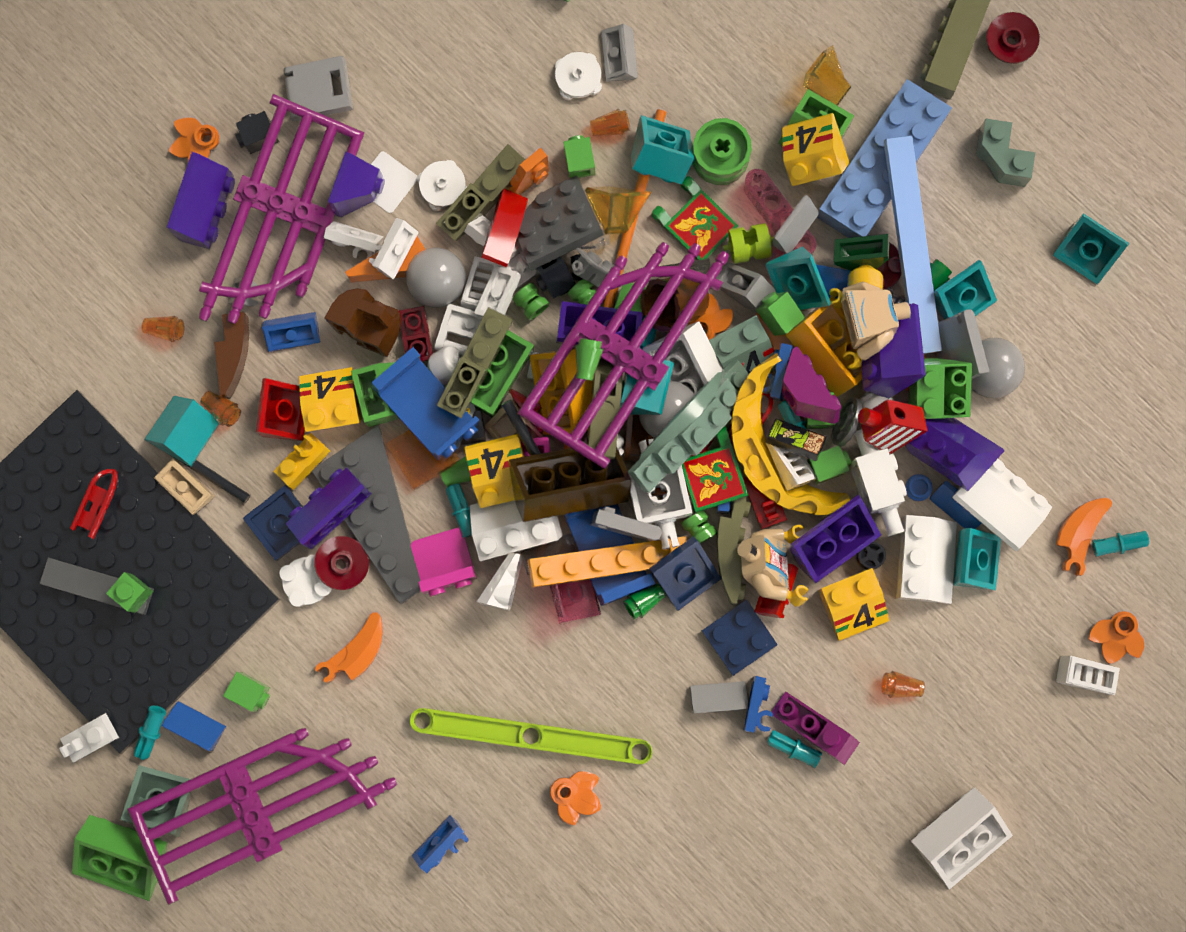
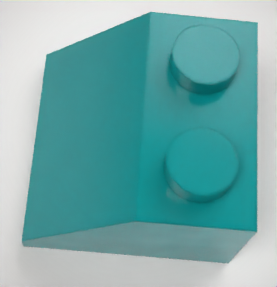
[631,115,694,184]

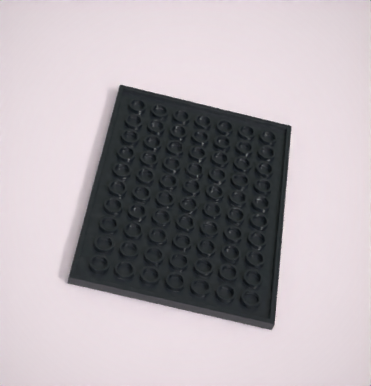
[0,390,281,754]

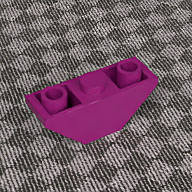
[782,347,841,424]

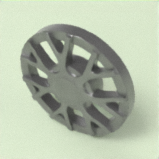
[831,397,862,447]

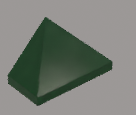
[834,234,889,271]

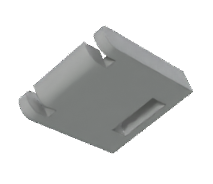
[283,56,353,121]
[936,309,990,379]
[590,507,662,542]

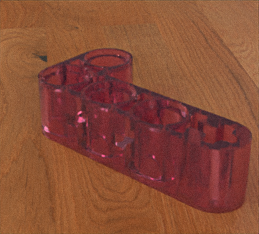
[743,169,817,261]

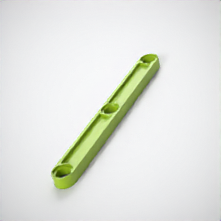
[410,708,652,764]

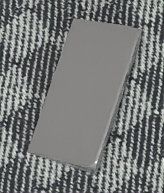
[601,24,638,82]
[772,195,818,254]
[690,681,748,713]

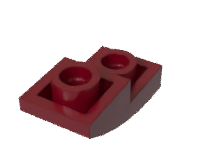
[399,306,433,361]

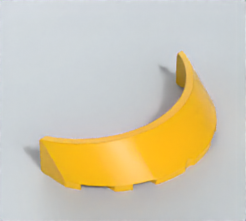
[732,353,851,515]

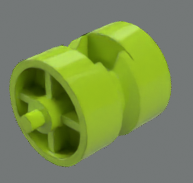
[723,223,774,264]

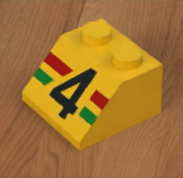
[782,113,850,186]
[299,367,362,432]
[465,434,525,508]
[818,568,890,641]

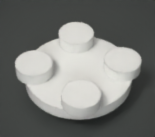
[555,52,602,100]
[417,160,467,211]
[279,555,332,607]

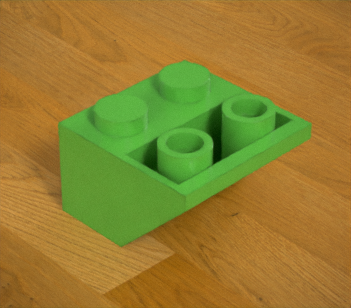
[778,89,854,146]
[909,358,972,419]
[351,362,399,427]

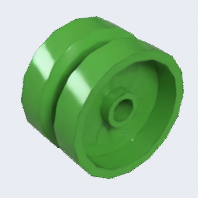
[692,118,752,185]

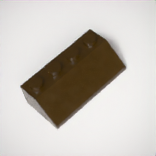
[509,446,632,522]

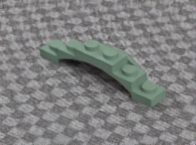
[628,360,749,493]

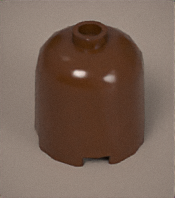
[640,277,709,332]

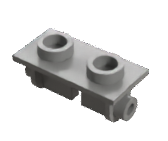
[572,248,614,287]

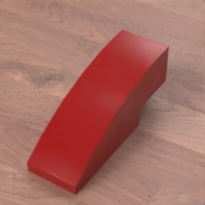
[481,188,528,268]

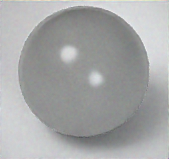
[406,248,466,308]
[971,338,1025,398]
[639,381,695,438]

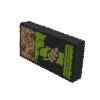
[765,418,827,461]

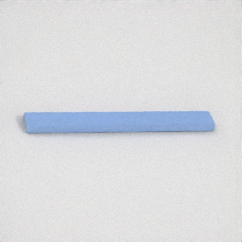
[884,136,942,354]

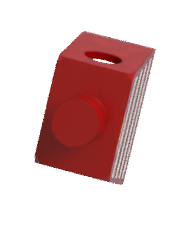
[858,400,928,454]

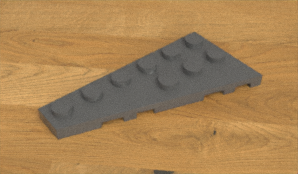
[312,425,421,604]

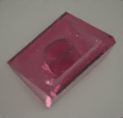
[550,579,601,625]

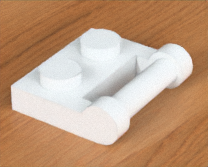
[434,304,482,353]

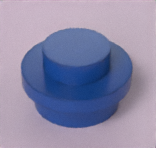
[905,474,933,502]

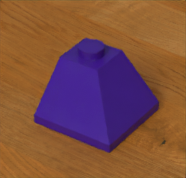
[328,152,385,217]

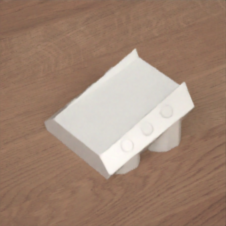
[477,553,523,611]

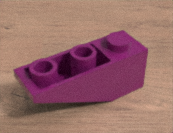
[772,691,860,765]

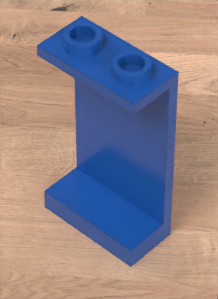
[372,347,479,460]
[564,504,655,606]

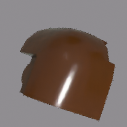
[324,288,401,357]

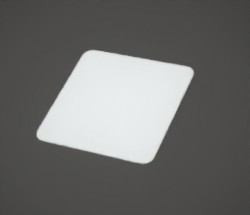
[371,152,418,213]

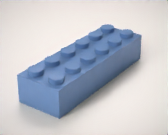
[817,79,952,238]

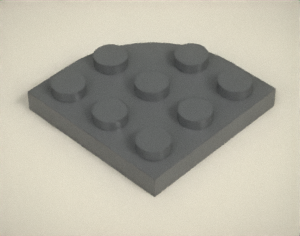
[518,175,604,270]

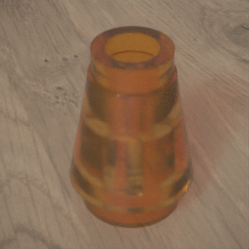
[590,109,630,136]
[142,316,185,342]
[200,391,241,427]
[881,671,925,698]

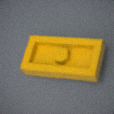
[273,433,330,490]

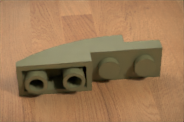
[436,144,526,241]
[437,307,514,418]
[587,357,622,460]
[716,497,751,605]

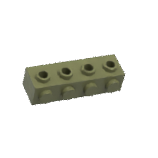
[919,0,990,100]

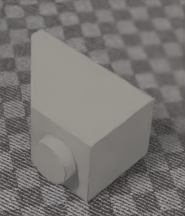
[716,262,776,312]

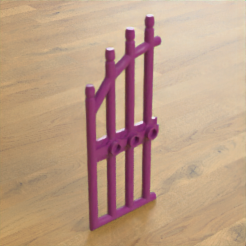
[199,94,365,324]
[517,242,729,469]
[127,728,397,905]

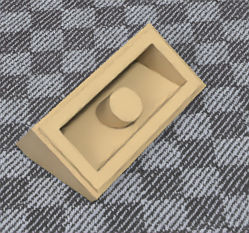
[154,458,215,515]

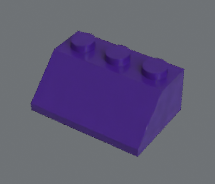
[167,152,235,250]
[556,301,642,348]
[861,303,926,399]
[905,418,1004,491]
[285,467,372,549]
[790,495,881,584]

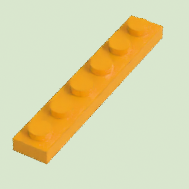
[527,536,687,588]

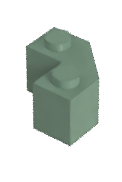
[976,118,1035,187]

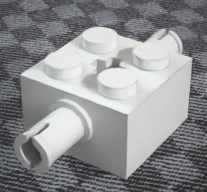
[849,429,907,537]
[628,439,692,550]

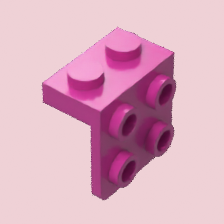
[411,528,477,597]

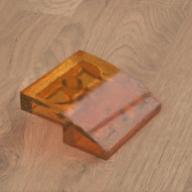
[386,430,460,491]

